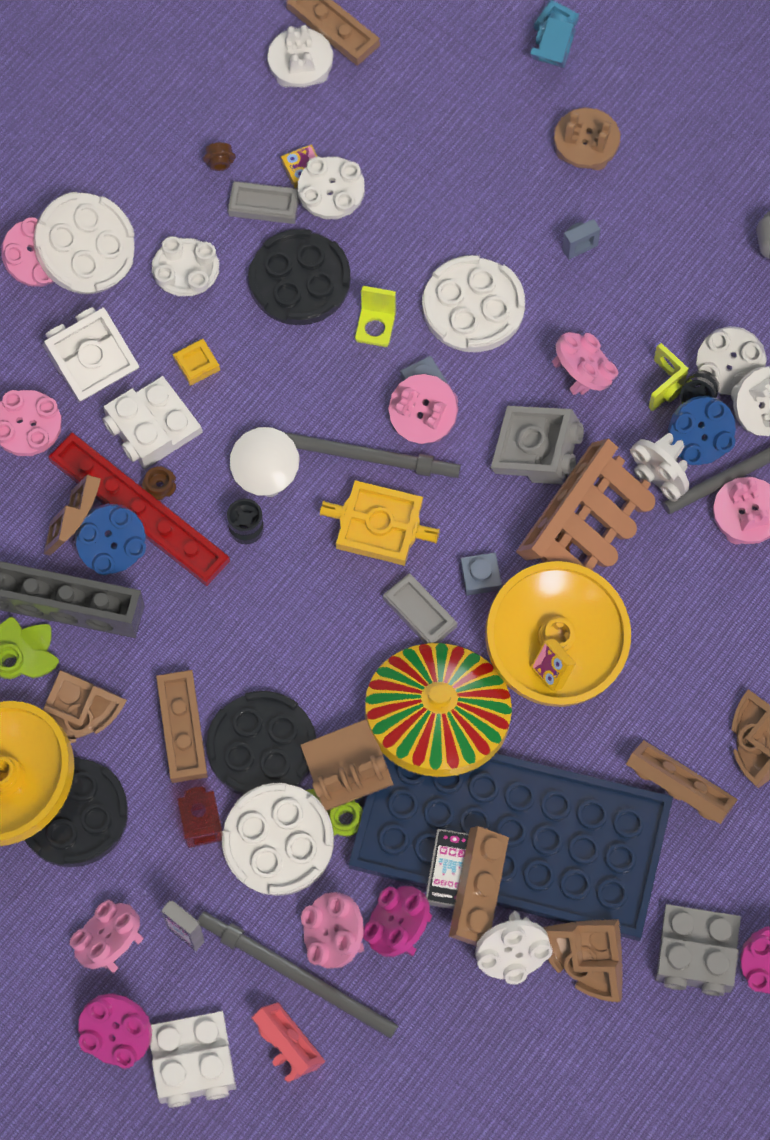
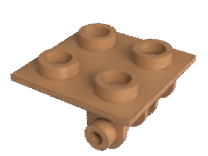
[301,719,394,811]

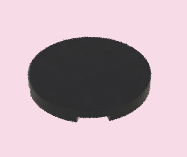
[248,229,351,325]
[206,691,316,796]
[24,757,129,867]

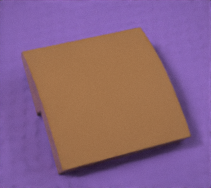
[43,475,101,556]

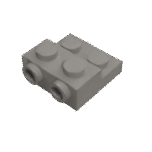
[491,406,584,485]
[655,904,741,996]

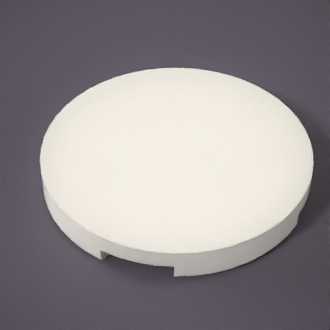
[34,192,135,294]
[422,255,525,352]
[222,783,334,896]

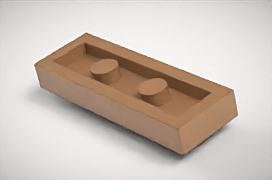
[286,0,380,66]
[156,670,208,783]
[626,740,738,824]
[448,826,509,946]

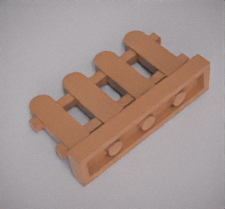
[516,438,655,570]

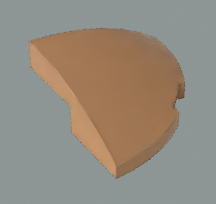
[43,669,127,743]
[732,689,770,788]
[543,920,623,1002]

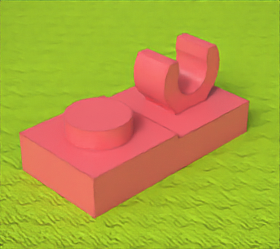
[252,1003,326,1082]

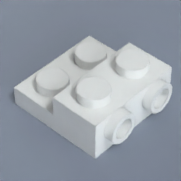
[43,307,139,403]
[102,376,203,470]
[151,1011,236,1107]

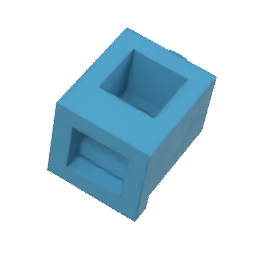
[530,13,576,68]

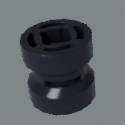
[680,370,719,404]
[227,498,264,544]

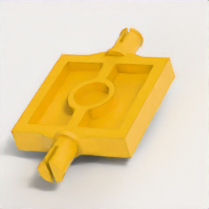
[320,480,440,566]

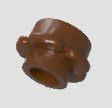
[203,142,236,171]
[142,466,177,500]

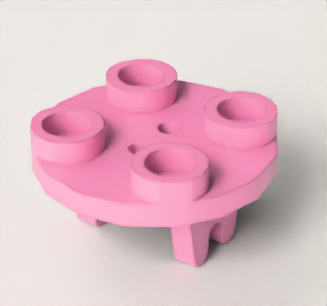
[1,217,54,287]
[552,332,618,395]
[389,374,458,444]
[0,390,62,456]
[713,477,770,544]
[301,892,364,969]
[70,900,144,974]

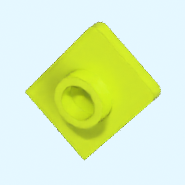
[355,286,396,347]
[649,343,689,411]

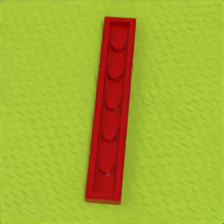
[48,433,230,586]

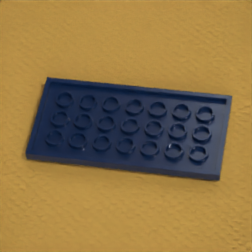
[348,753,673,941]

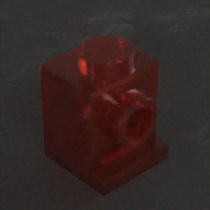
[177,787,223,848]

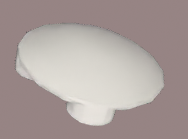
[152,236,219,296]
[230,427,300,497]

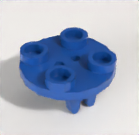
[668,396,736,465]
[74,504,146,575]

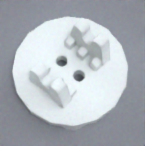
[268,25,333,87]
[298,157,365,219]
[696,326,767,395]
[731,366,770,436]
[630,433,689,502]
[475,911,553,984]

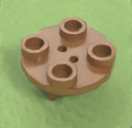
[554,108,621,170]

